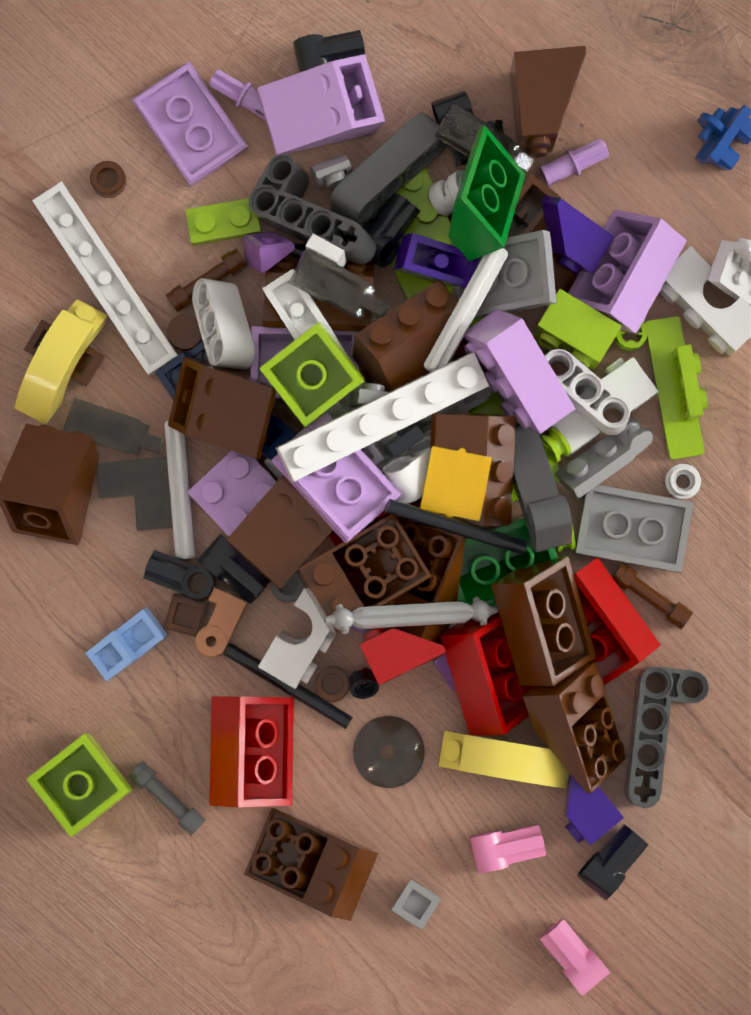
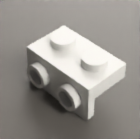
[708,238,751,306]

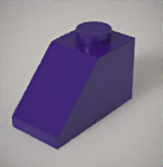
[542,196,614,274]
[393,233,479,288]
[564,774,624,846]

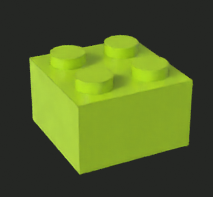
[533,289,622,372]
[259,322,365,427]
[26,733,134,837]

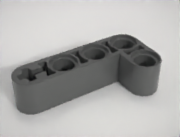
[330,112,451,226]
[249,154,376,265]
[513,424,572,552]
[625,667,709,808]

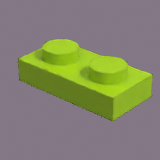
[185,198,261,246]

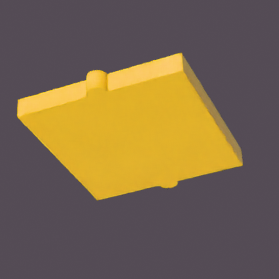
[420,446,492,521]

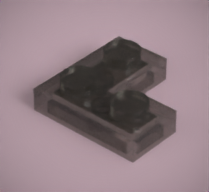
[96,457,173,531]

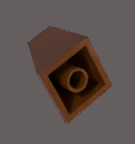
[510,46,586,158]
[0,424,99,545]

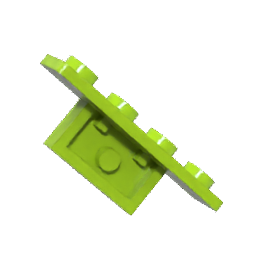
[645,316,708,460]

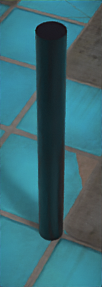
[385,499,527,555]
[224,643,353,729]

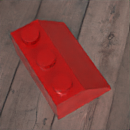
[574,557,661,686]
[439,611,534,735]
[359,628,446,686]
[209,696,294,807]

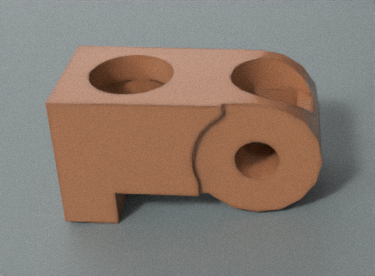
[195,587,249,657]

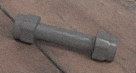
[128,761,206,835]

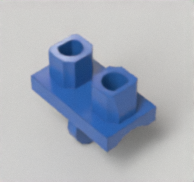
[695,105,751,171]

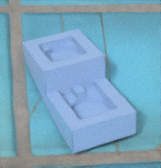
[85,607,169,682]

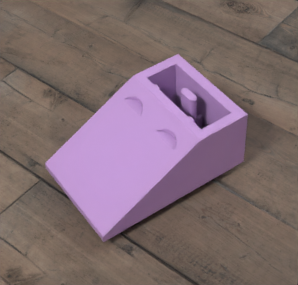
[257,54,385,156]

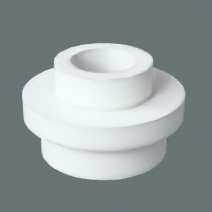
[665,464,701,500]

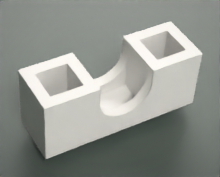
[659,246,751,357]
[548,357,659,457]
[258,588,335,689]

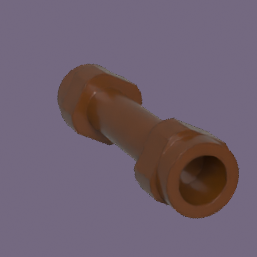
[166,249,247,312]
[612,563,693,630]

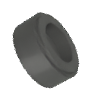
[271,572,304,603]

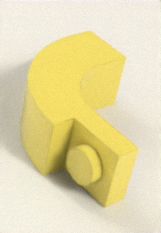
[14,299,108,425]
[439,731,570,788]

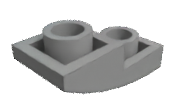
[310,154,352,188]

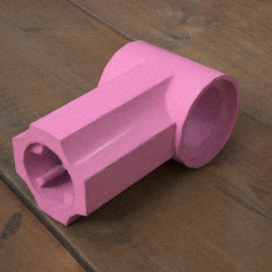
[470,825,546,873]
[539,918,610,996]

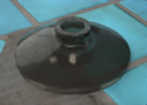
[353,716,425,788]

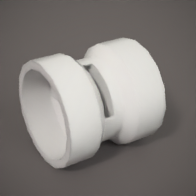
[428,170,465,216]

